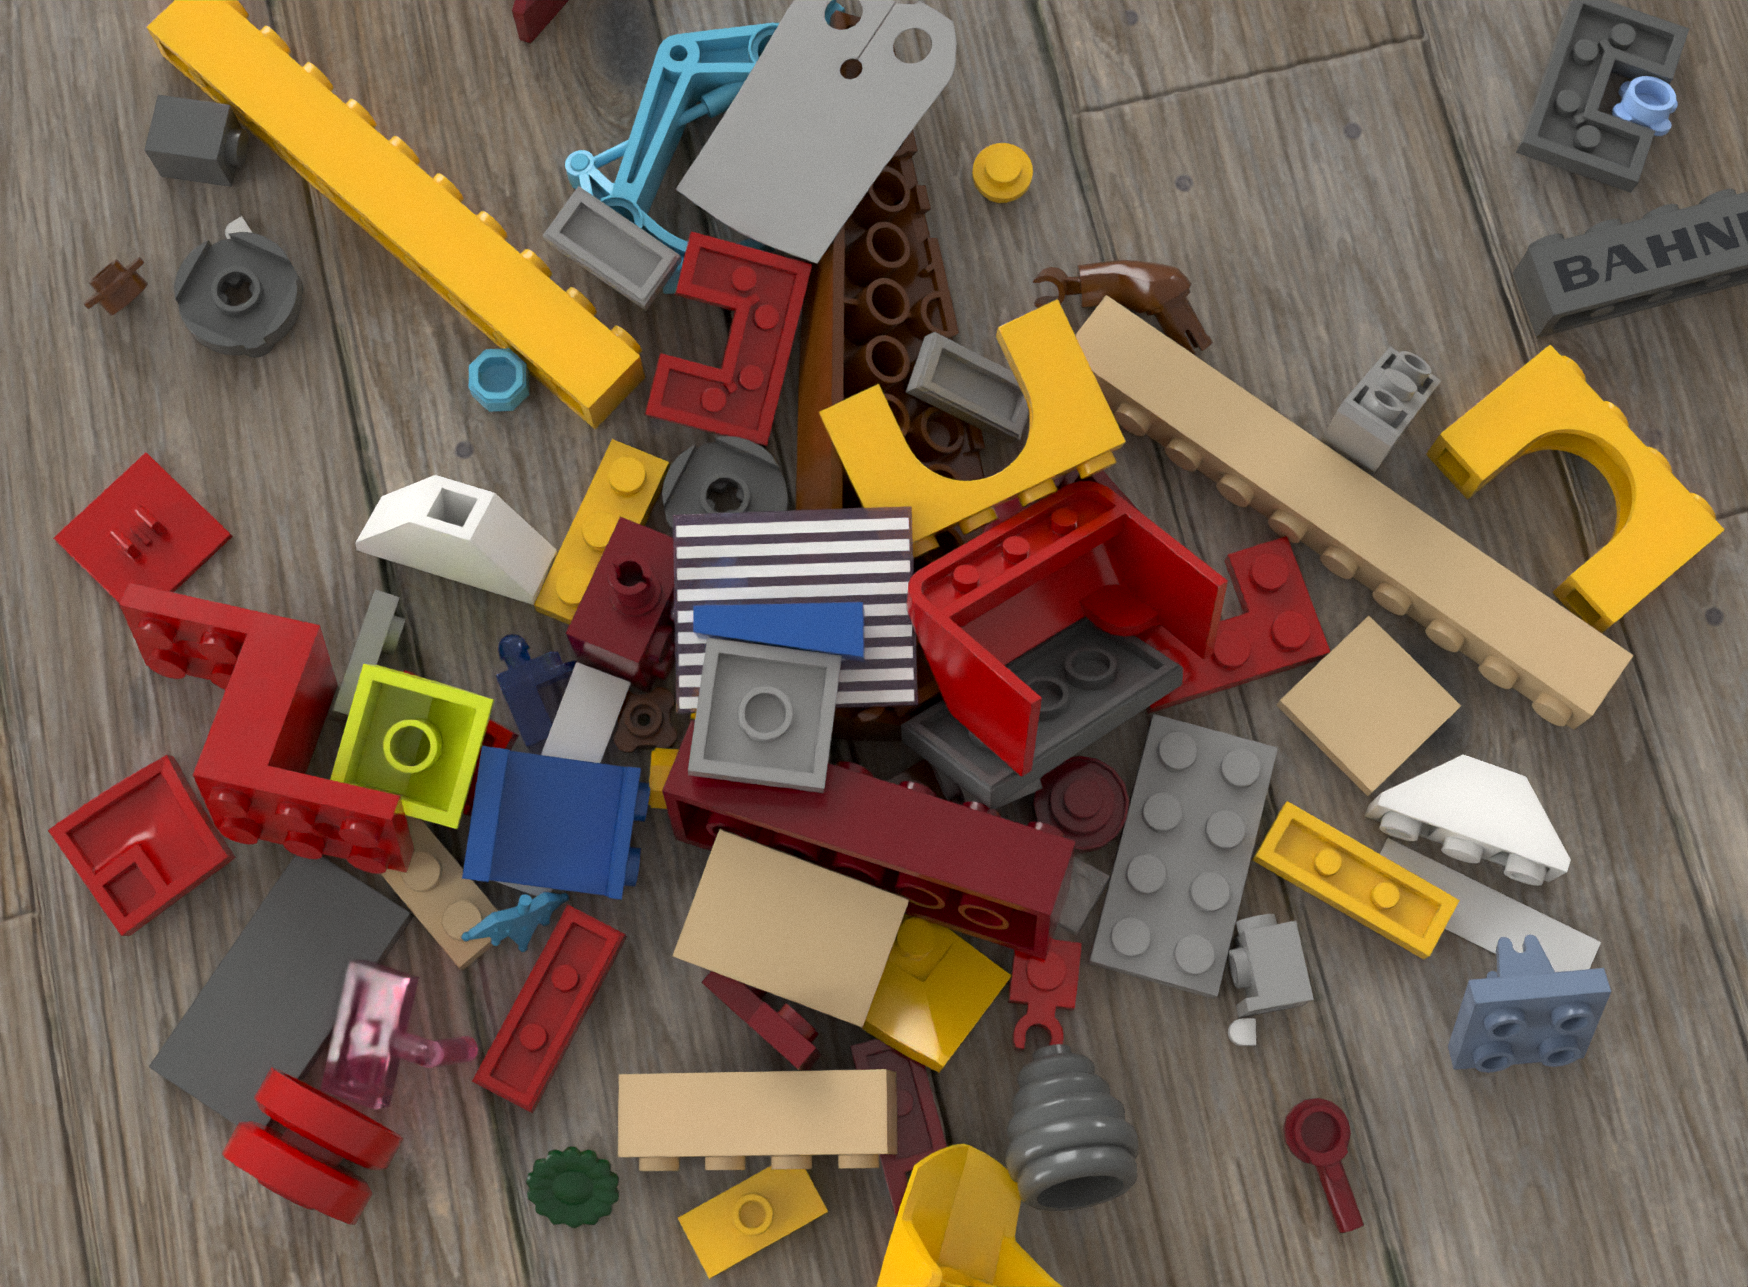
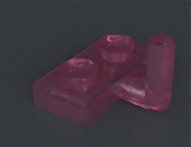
[320,960,478,1110]

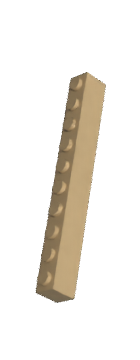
[1075,295,1634,730]

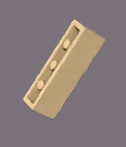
[618,1069,898,1171]

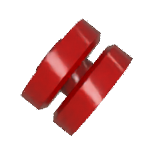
[222,1067,404,1225]

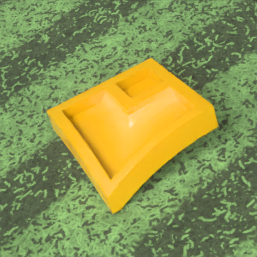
[859,914,1012,1073]

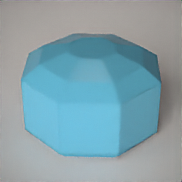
[469,348,529,412]

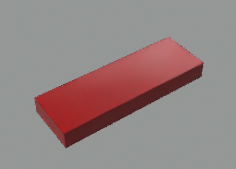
[472,905,627,1113]

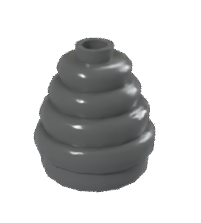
[1005,1044,1139,1211]

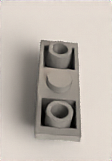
[1320,346,1442,476]

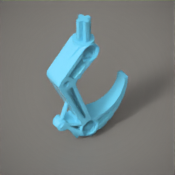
[565,0,845,294]

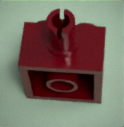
[566,516,705,693]

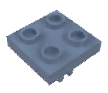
[1448,934,1611,1073]

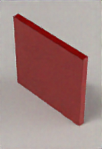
[53,452,233,604]

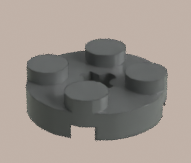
[174,232,304,358]
[662,436,789,564]

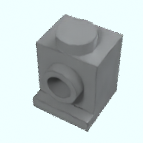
[1228,914,1314,1018]

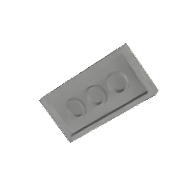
[1088,714,1278,999]

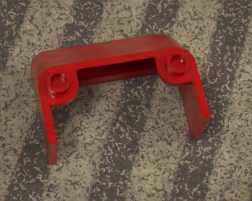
[906,481,1228,777]

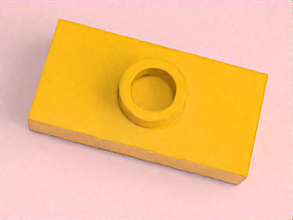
[678,1166,828,1279]

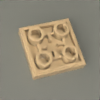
[1276,616,1461,796]

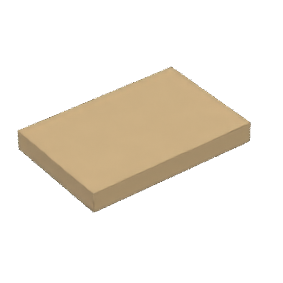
[673,828,910,1027]

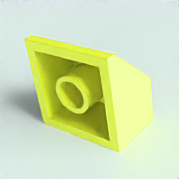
[330,664,494,829]

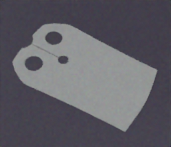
[676,0,957,264]

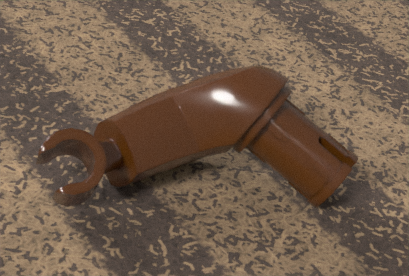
[1032,260,1213,355]

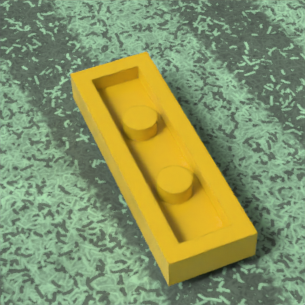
[534,439,670,625]
[1252,801,1460,960]

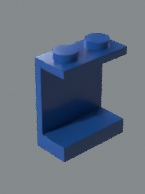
[462,746,650,900]

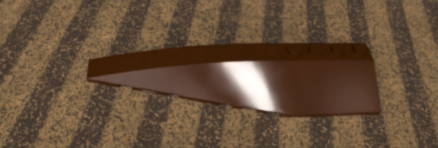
[795,10,985,741]

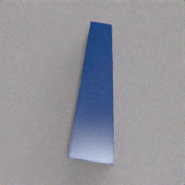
[693,602,865,662]

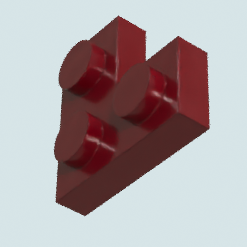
[701,971,821,1071]

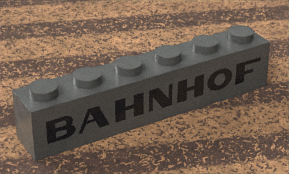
[1513,189,1748,338]

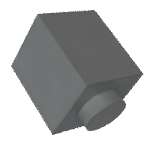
[144,95,249,187]

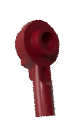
[1283,1098,1364,1233]

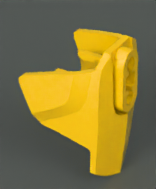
[877,1143,1063,1287]

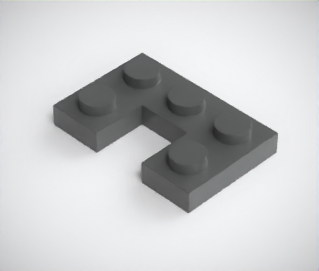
[1516,0,1689,193]

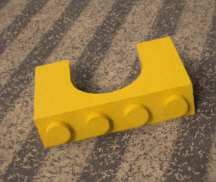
[819,299,1126,561]
[1426,345,1725,633]

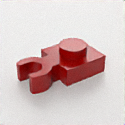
[1008,939,1082,1051]

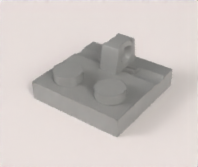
[688,638,842,793]

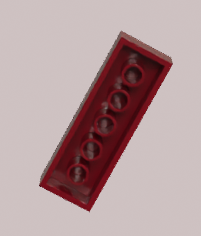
[662,720,1076,960]

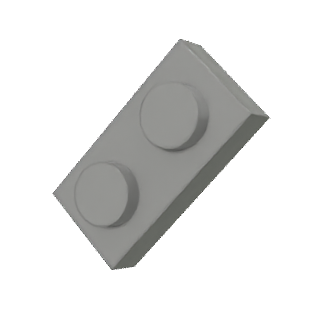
[329,589,406,724]

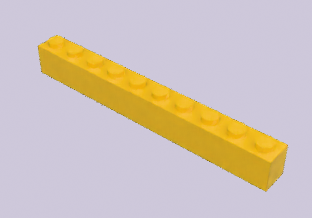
[146,0,645,429]

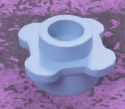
[1612,76,1678,136]

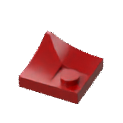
[48,755,236,936]

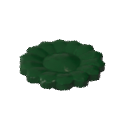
[526,1146,619,1229]

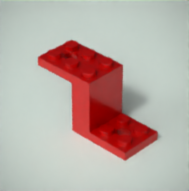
[120,583,415,874]

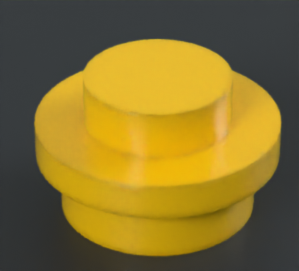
[972,143,1033,203]

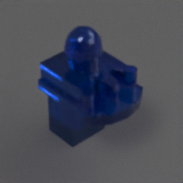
[495,634,577,748]

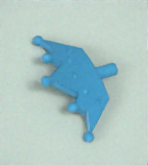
[461,892,569,952]

